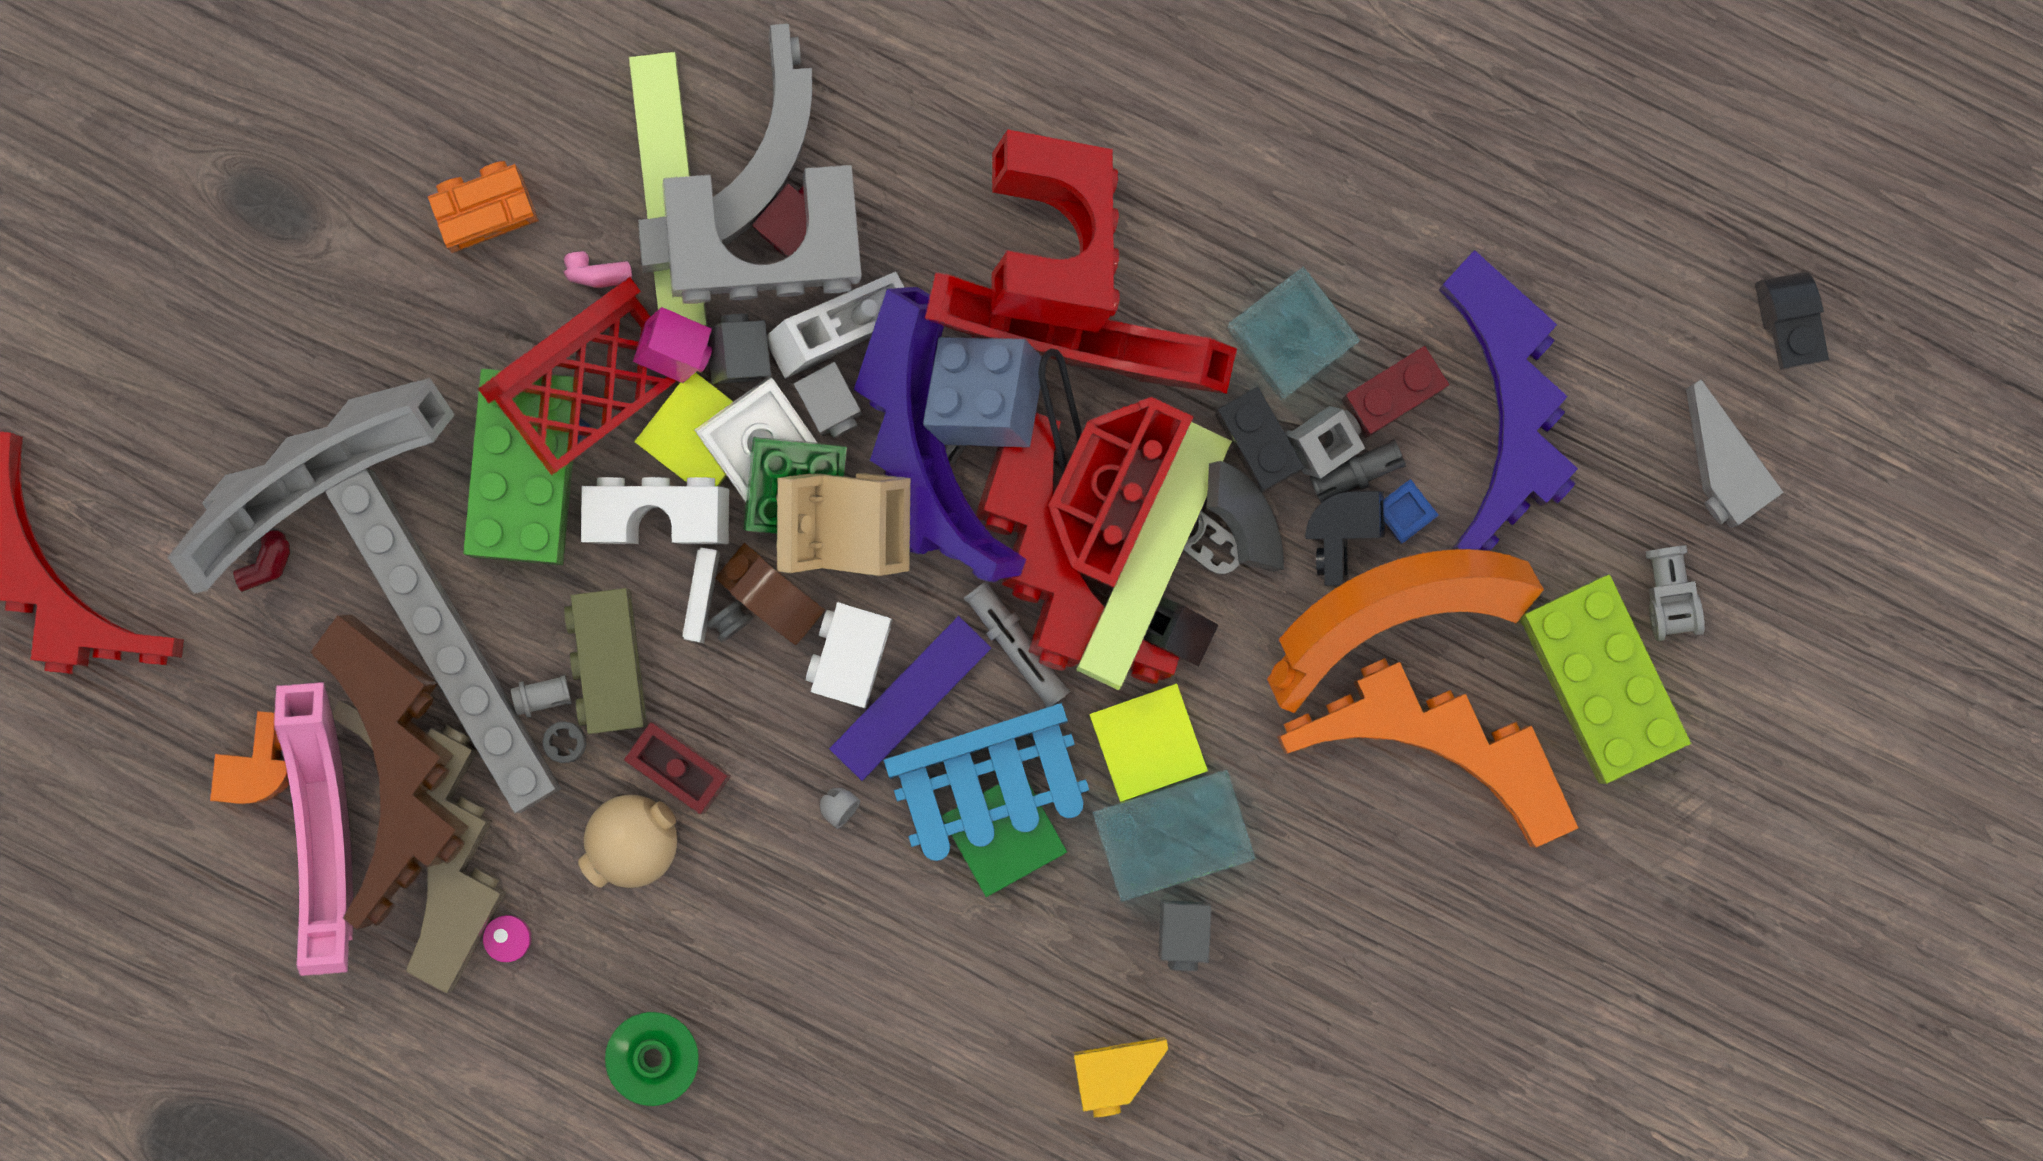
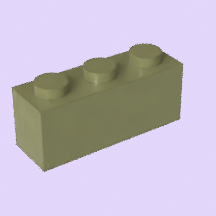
[564,588,648,734]

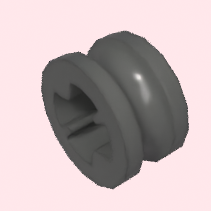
[707,600,754,643]
[542,721,587,763]

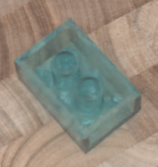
[1092,770,1256,902]

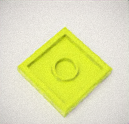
[634,372,733,486]
[1089,684,1208,802]

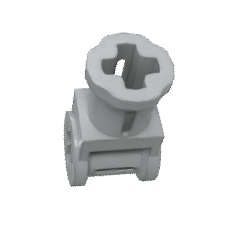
[1645,545,1705,641]

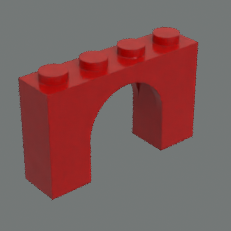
[991,129,1120,333]

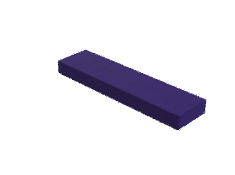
[829,616,992,781]

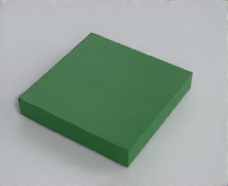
[941,782,1067,897]

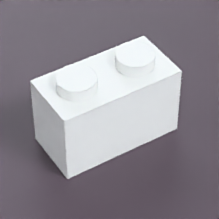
[805,602,893,708]

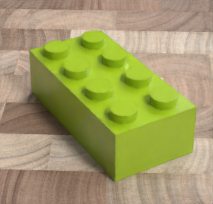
[1520,574,1691,784]

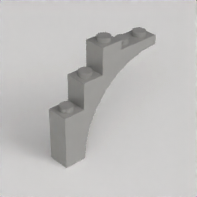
[167,378,455,594]

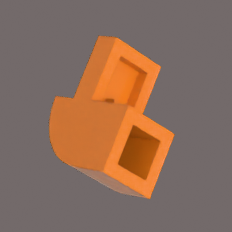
[210,711,289,804]

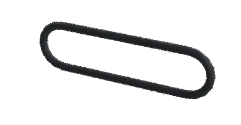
[1038,348,1082,475]

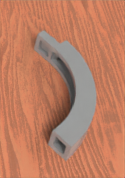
[638,24,812,273]

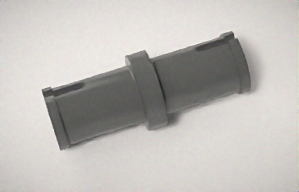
[1309,439,1406,503]

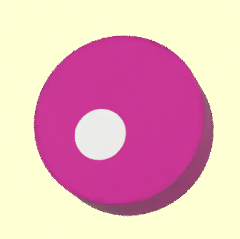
[483,915,532,962]

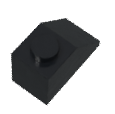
[1143,597,1219,667]

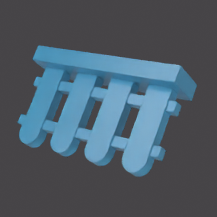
[884,703,1089,861]

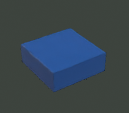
[1384,479,1439,544]

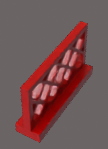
[478,277,677,476]

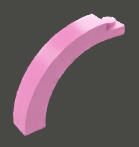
[274,683,353,976]

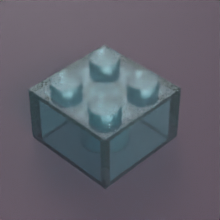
[1227,266,1360,402]

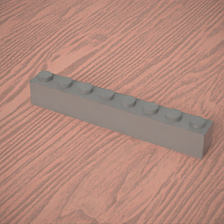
[325,468,562,813]

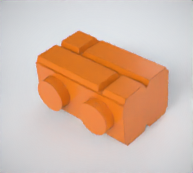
[428,161,539,253]

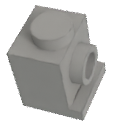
[1285,406,1365,479]

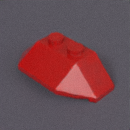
[1048,397,1193,588]

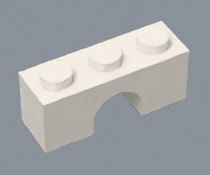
[581,477,729,544]

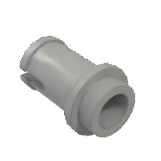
[511,675,572,718]

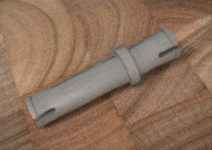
[964,581,1071,708]

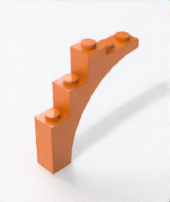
[1277,658,1578,848]

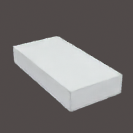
[682,547,720,644]

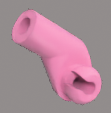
[563,251,632,288]

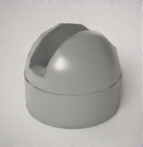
[820,788,861,829]

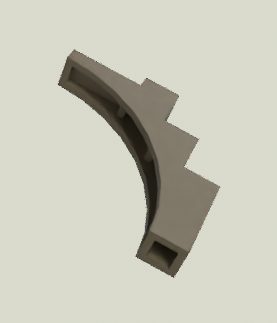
[332,700,507,993]

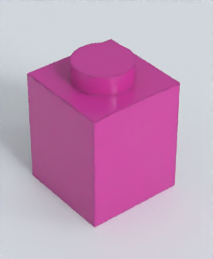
[633,307,712,383]

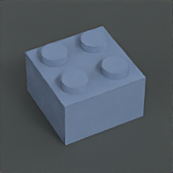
[923,337,1042,447]

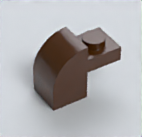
[715,542,825,646]

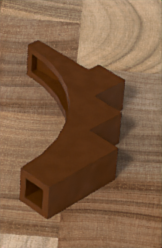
[310,615,469,930]

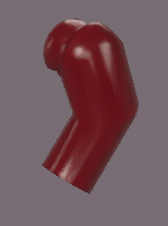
[233,530,290,592]

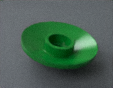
[605,1012,699,1106]

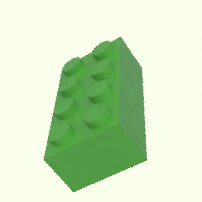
[463,369,574,565]

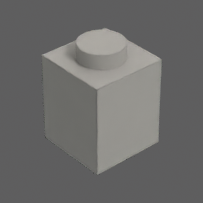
[794,362,863,439]

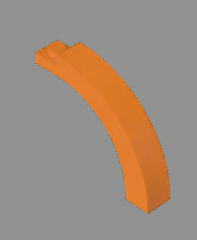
[1267,549,1544,713]

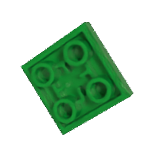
[743,437,847,534]

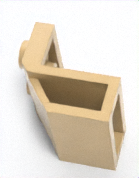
[776,473,911,576]

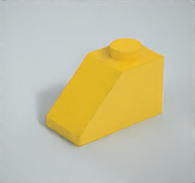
[1073,1037,1168,1117]

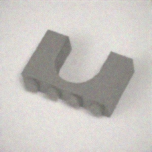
[663,165,862,304]

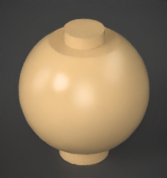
[578,795,677,888]

